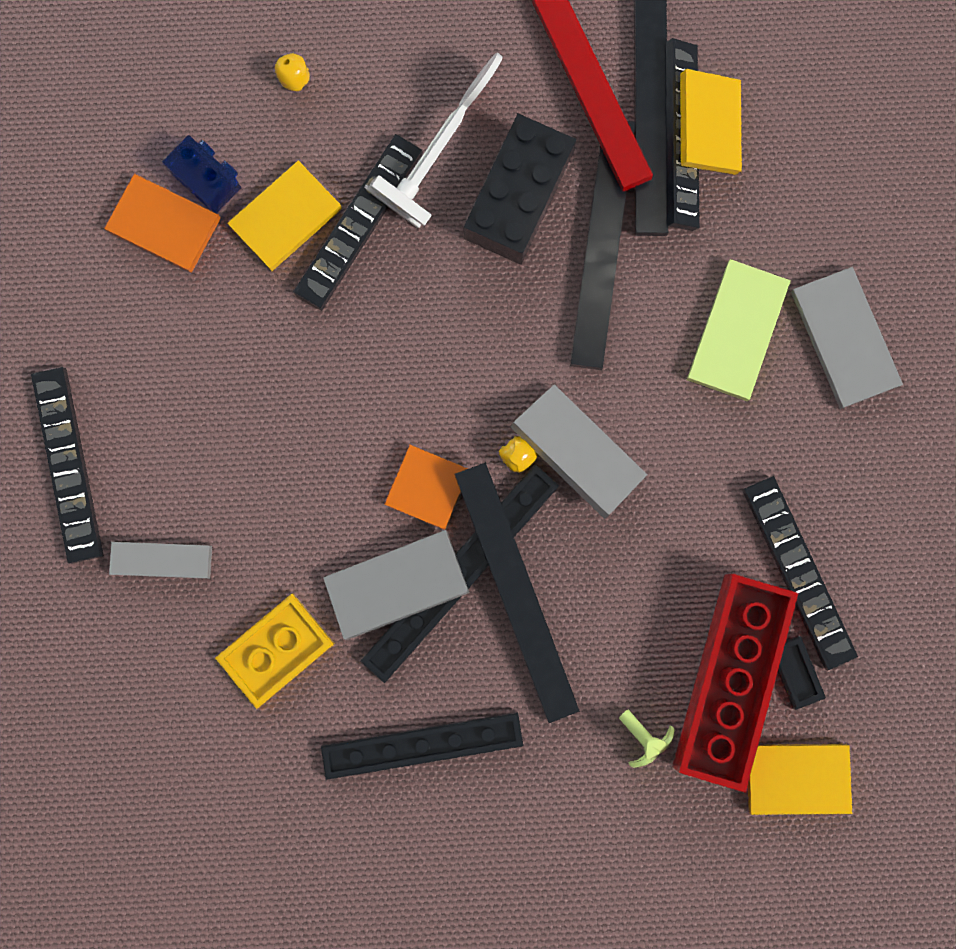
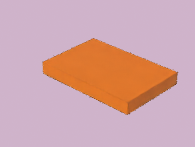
[104,174,221,273]

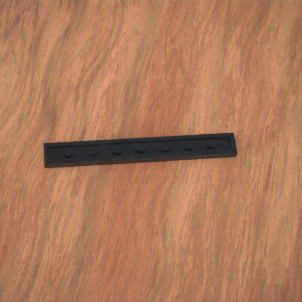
[634,0,668,236]
[570,121,636,370]
[454,462,580,723]
[360,465,559,683]

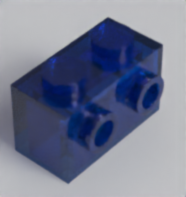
[162,135,241,214]

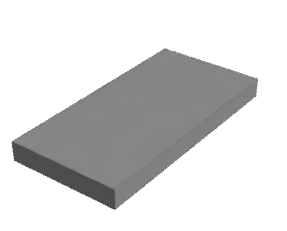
[791,267,903,409]
[510,384,648,519]
[323,530,470,640]

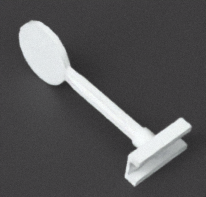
[366,53,503,228]

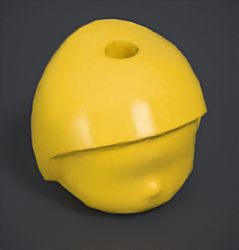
[275,53,310,91]
[499,436,538,473]

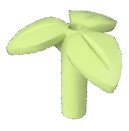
[619,709,675,768]

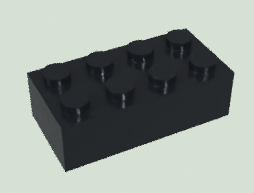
[463,113,577,265]

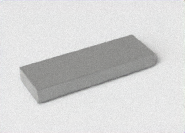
[109,542,212,579]

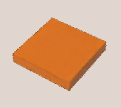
[384,445,468,530]

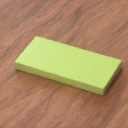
[686,259,791,401]

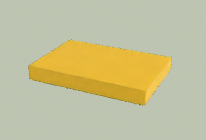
[680,69,742,175]
[228,160,342,271]
[215,593,335,709]
[748,744,852,815]

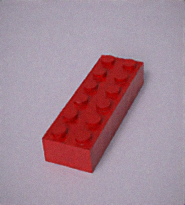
[672,574,799,793]

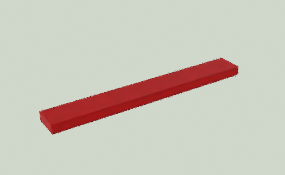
[531,0,653,192]

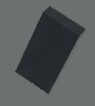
[778,635,826,710]

